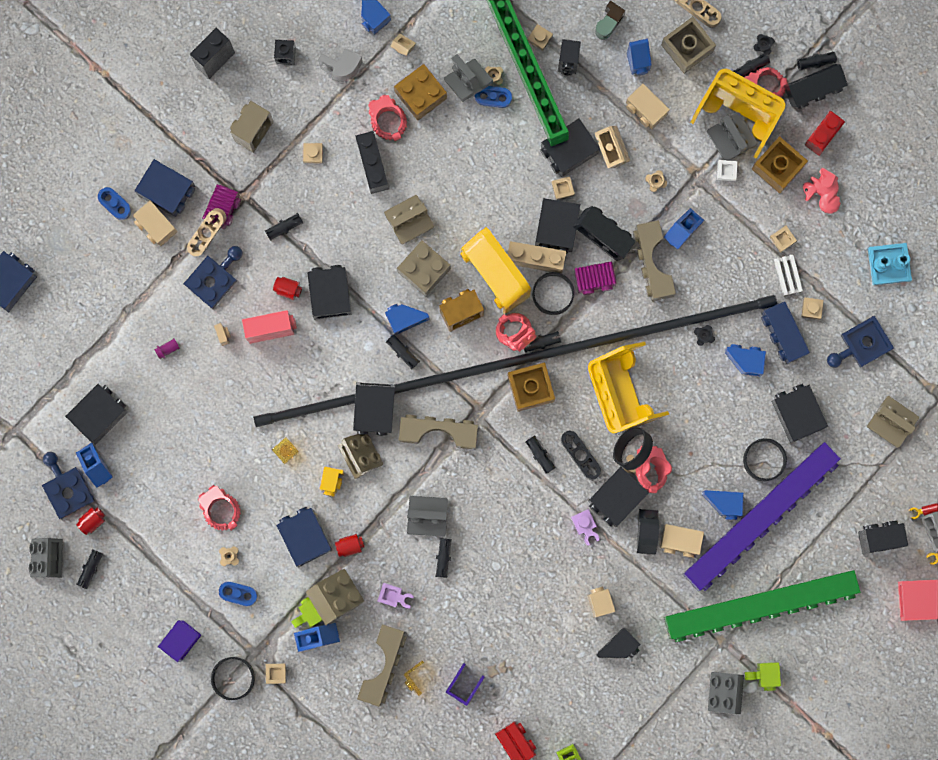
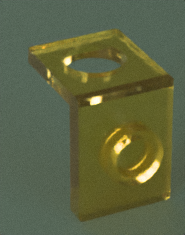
[403,660,424,696]

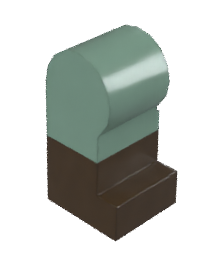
[595,0,626,40]

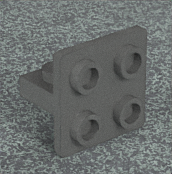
[444,54,493,102]
[707,112,757,161]
[407,496,448,537]
[28,538,63,578]
[708,672,744,715]

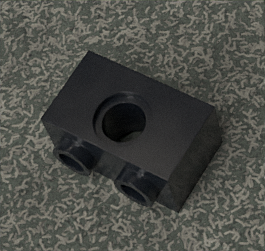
[558,39,581,76]

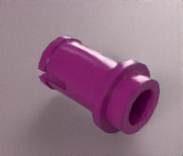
[154,338,180,359]

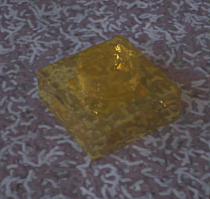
[272,437,299,464]

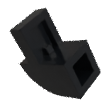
[637,509,659,555]

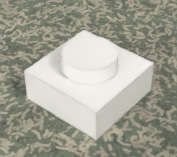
[717,160,737,181]

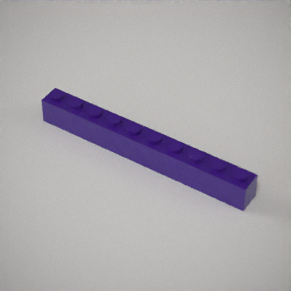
[682,442,841,591]

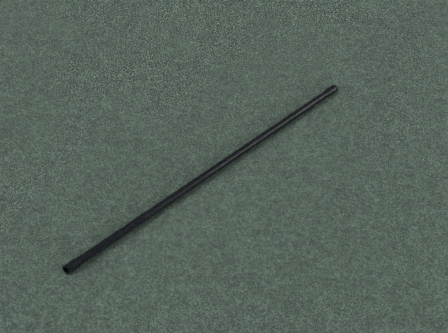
[253,295,777,427]

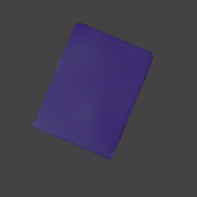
[157,620,201,662]
[445,663,485,706]

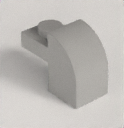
[318,49,363,82]

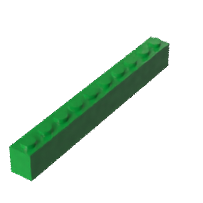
[486,0,569,147]
[664,570,861,642]

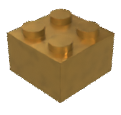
[394,64,447,121]
[752,136,808,193]
[439,289,484,332]
[507,362,555,412]

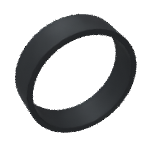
[532,272,575,315]
[613,427,653,470]
[743,438,787,482]
[211,657,255,700]

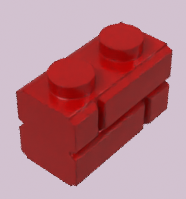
[804,111,845,156]
[495,721,537,760]

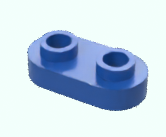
[475,86,512,108]
[98,187,131,220]
[219,582,258,606]

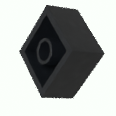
[858,520,908,554]

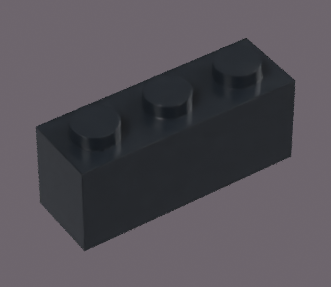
[784,64,848,109]
[355,131,389,194]
[573,206,636,261]

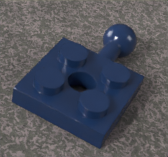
[183,246,243,309]
[827,315,894,368]
[42,451,95,519]

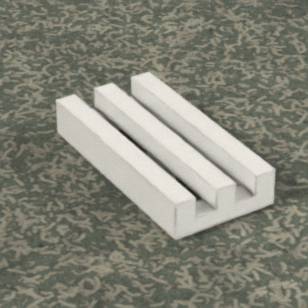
[774,255,803,296]

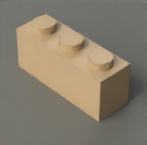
[507,241,566,274]

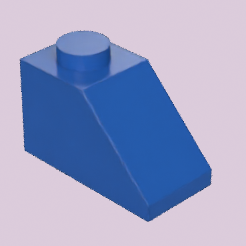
[361,0,391,35]
[626,38,652,76]
[664,208,705,249]
[385,304,430,336]
[76,443,113,488]
[702,490,743,520]
[294,623,340,652]

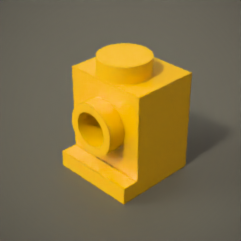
[320,466,344,497]

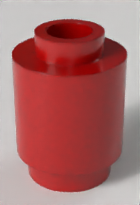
[273,276,302,300]
[76,507,106,535]
[335,534,365,557]

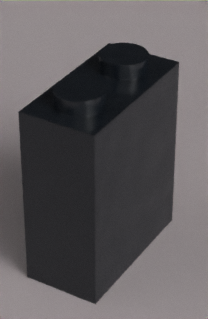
[190,27,235,79]
[540,118,600,177]
[535,198,581,254]
[307,265,352,320]
[353,382,395,436]
[771,383,828,443]
[65,384,128,445]
[588,466,649,527]

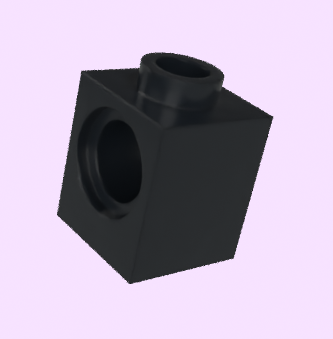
[274,39,296,65]

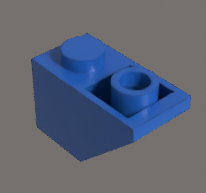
[725,344,766,377]

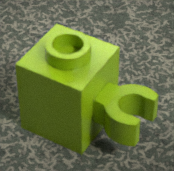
[291,597,323,628]
[744,662,781,691]

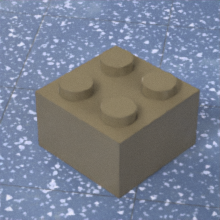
[661,16,716,74]
[230,101,274,153]
[397,240,451,297]
[306,568,365,625]

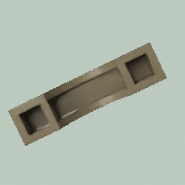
[633,220,676,302]
[399,415,478,450]
[357,624,407,707]

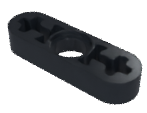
[561,431,601,480]

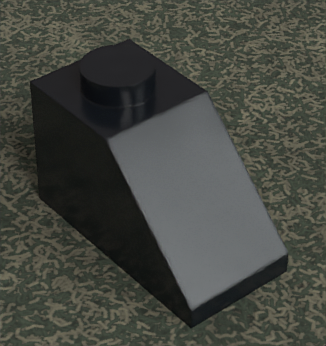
[595,628,641,658]

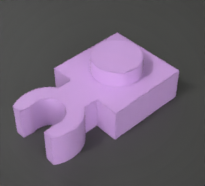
[571,509,599,546]
[377,583,414,608]

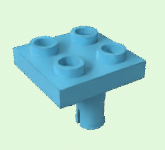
[868,243,912,286]

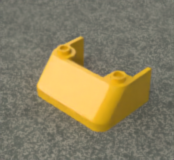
[690,69,785,159]
[460,227,531,315]
[588,342,669,433]

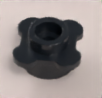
[753,34,775,55]
[694,325,715,346]

